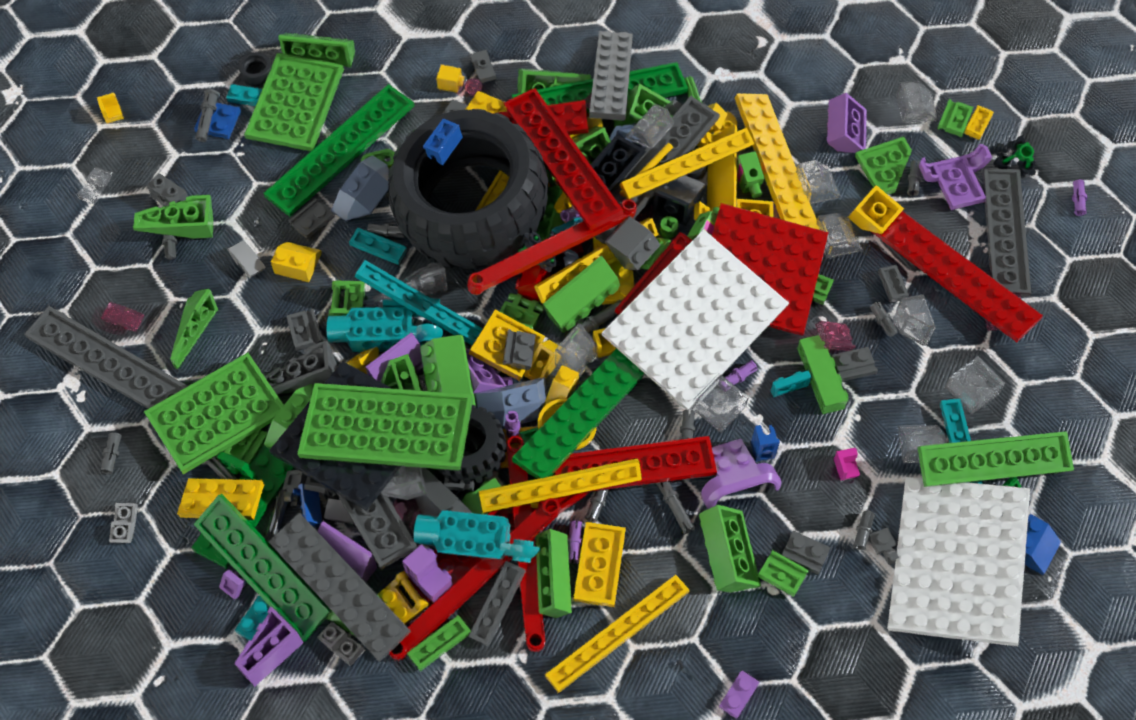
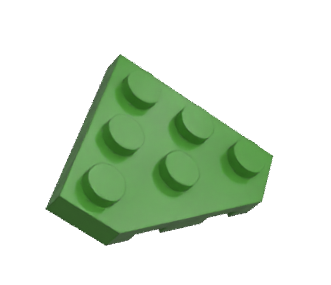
[855,137,912,195]

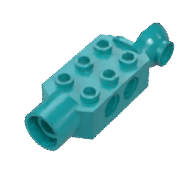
[327,307,443,352]
[414,510,540,563]

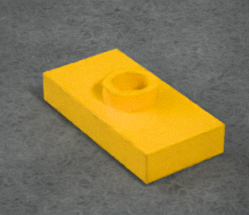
[963,105,994,140]

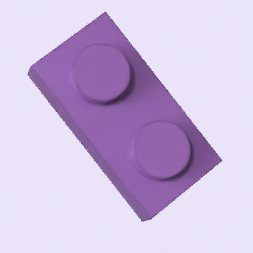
[719,670,760,719]

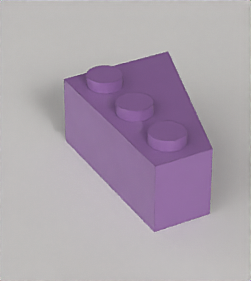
[235,607,303,687]

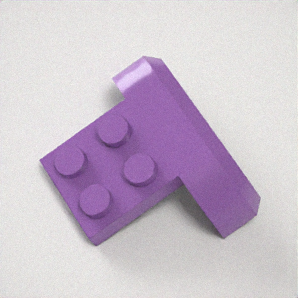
[919,144,992,210]
[701,439,781,509]

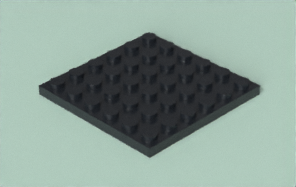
[269,361,401,511]

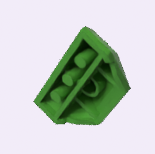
[380,354,423,391]
[264,384,314,449]

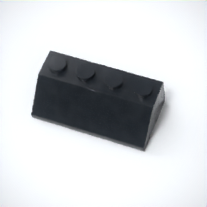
[590,134,646,192]

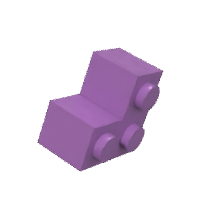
[403,544,452,603]

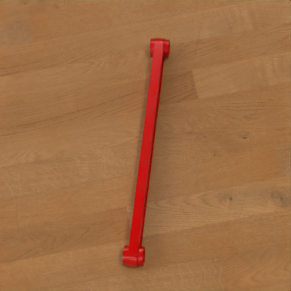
[468,199,637,295]
[507,436,545,652]
[389,498,561,660]

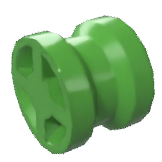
[660,216,679,239]

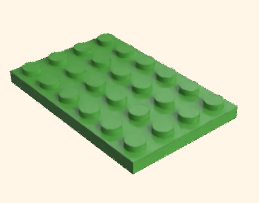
[244,53,344,151]
[144,353,284,474]

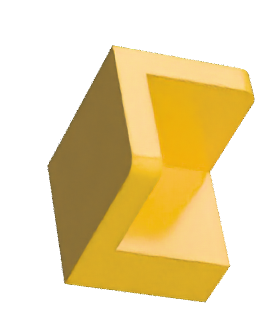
[97,93,124,124]
[593,328,616,358]

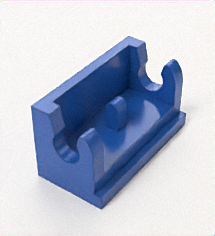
[423,118,463,165]
[751,425,780,462]
[293,484,322,529]

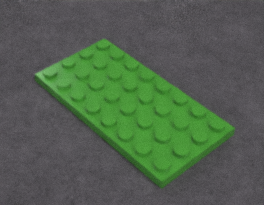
[298,383,473,470]

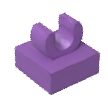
[219,570,246,600]

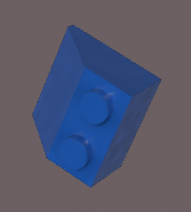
[1024,514,1061,575]

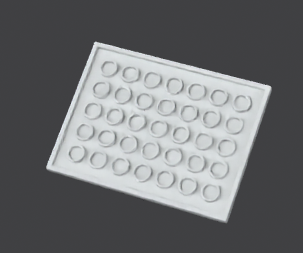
[602,230,789,410]
[888,477,1030,646]

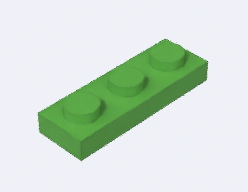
[407,615,471,671]

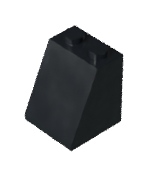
[653,176,705,226]

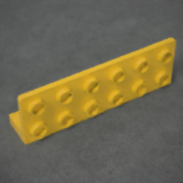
[694,125,737,221]

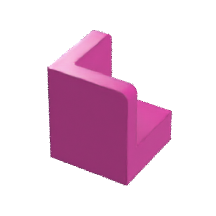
[834,447,860,481]

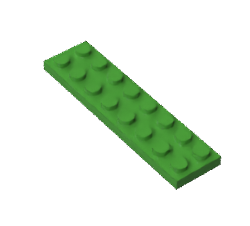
[917,431,1074,487]

